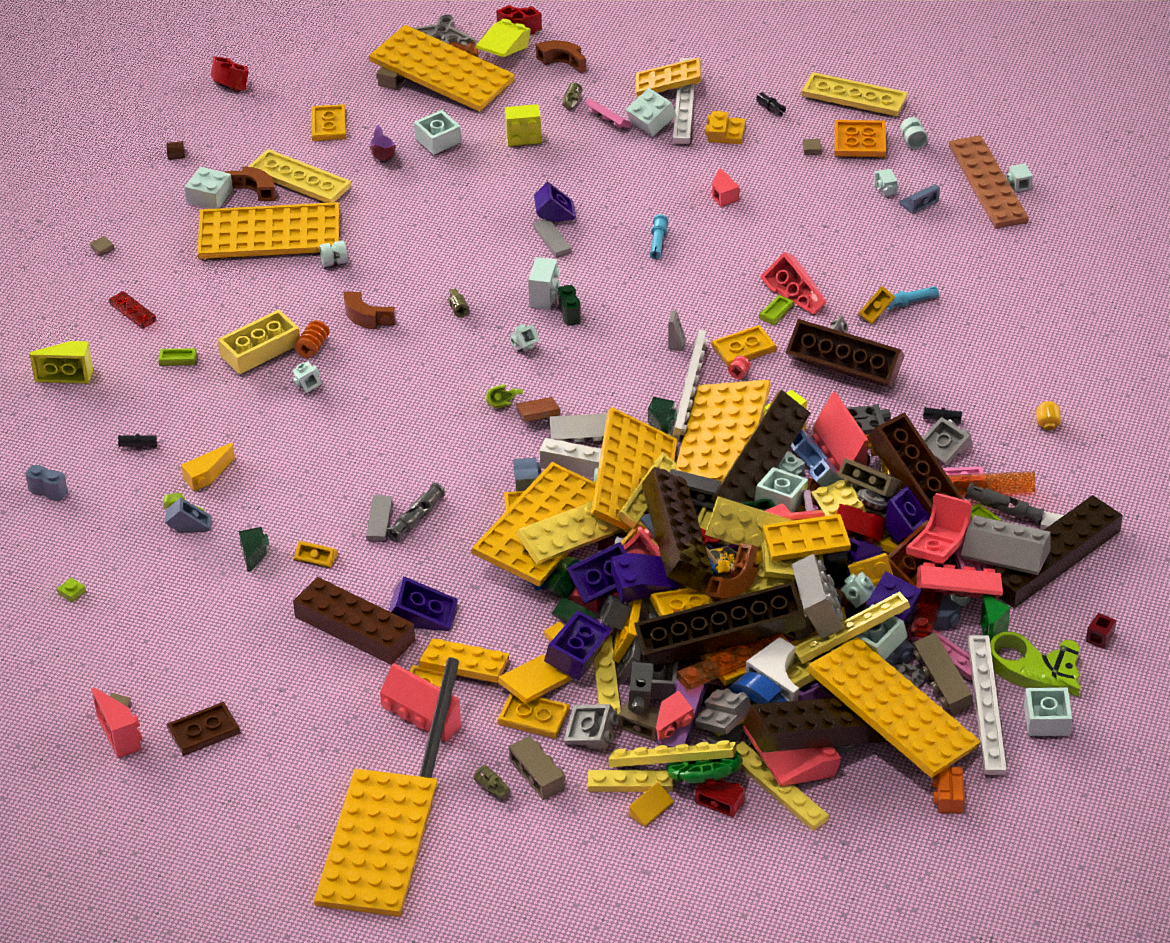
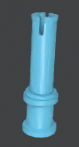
[650,214,669,260]
[886,286,939,310]

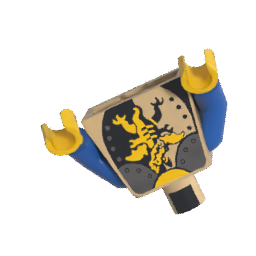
[705,544,763,577]

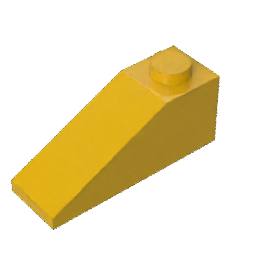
[181,443,235,491]

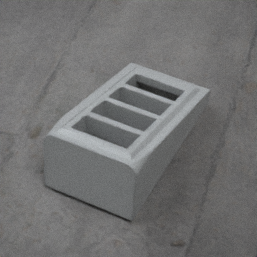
[668,310,686,351]

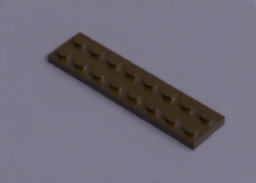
[711,389,811,503]

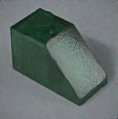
[238,527,269,572]

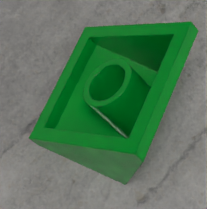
[980,594,1011,642]

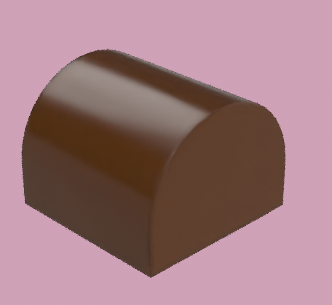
[166,141,185,159]

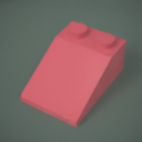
[91,688,143,758]

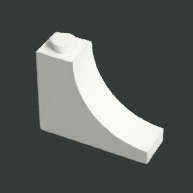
[746,637,799,702]

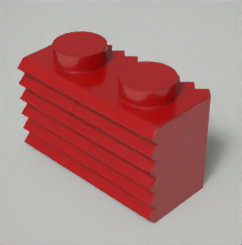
[695,779,745,818]

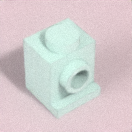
[874,169,898,197]

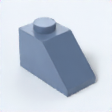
[165,497,211,533]
[915,594,961,631]

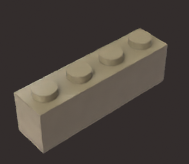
[913,632,974,715]

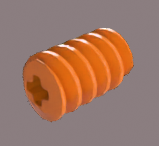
[295,320,330,359]

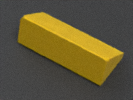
[858,286,896,325]
[293,541,338,568]
[629,782,674,827]

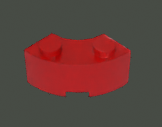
[496,5,542,34]
[210,56,249,91]
[837,504,886,544]

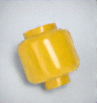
[1036,401,1061,431]

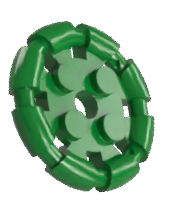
[667,751,743,783]

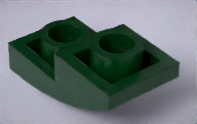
[551,597,598,624]

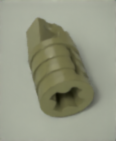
[562,82,583,111]
[448,288,469,317]
[474,765,511,800]

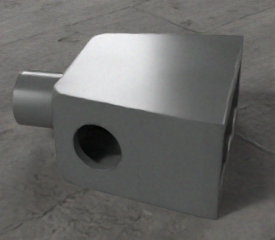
[628,662,654,714]

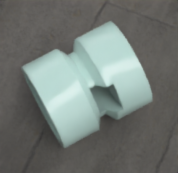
[900,117,928,149]
[319,240,348,267]

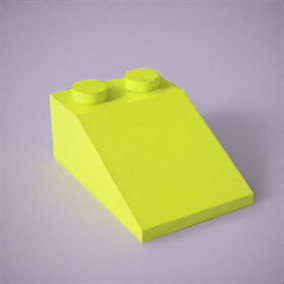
[476,19,531,57]
[29,341,93,384]

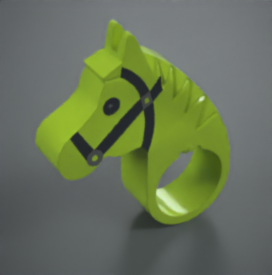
[990,632,1081,697]

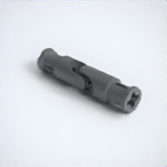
[386,483,446,543]
[965,483,1045,525]

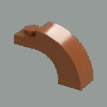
[535,40,586,73]
[225,166,276,201]
[343,291,396,330]
[706,543,759,599]

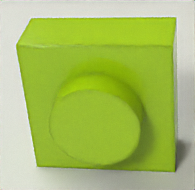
[57,577,86,602]

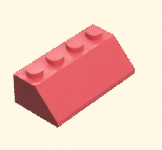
[916,563,1003,599]
[380,663,461,742]

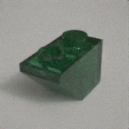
[648,397,677,434]

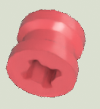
[728,356,751,379]

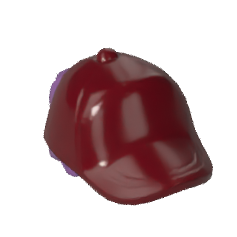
[369,125,396,162]

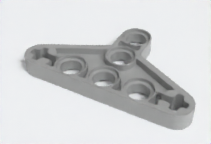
[414,14,476,52]

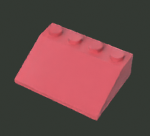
[811,392,868,485]
[742,725,841,787]

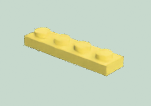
[588,770,673,792]

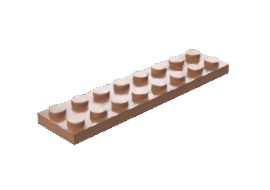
[949,135,1029,229]

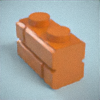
[932,767,965,814]

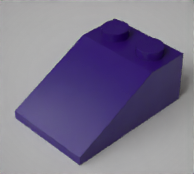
[567,541,627,604]
[611,553,681,603]
[389,576,458,631]
[544,610,613,681]

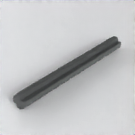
[419,657,459,778]

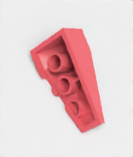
[760,252,827,315]

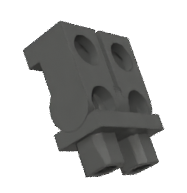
[846,404,891,435]

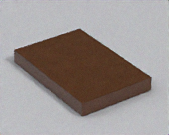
[166,702,241,756]

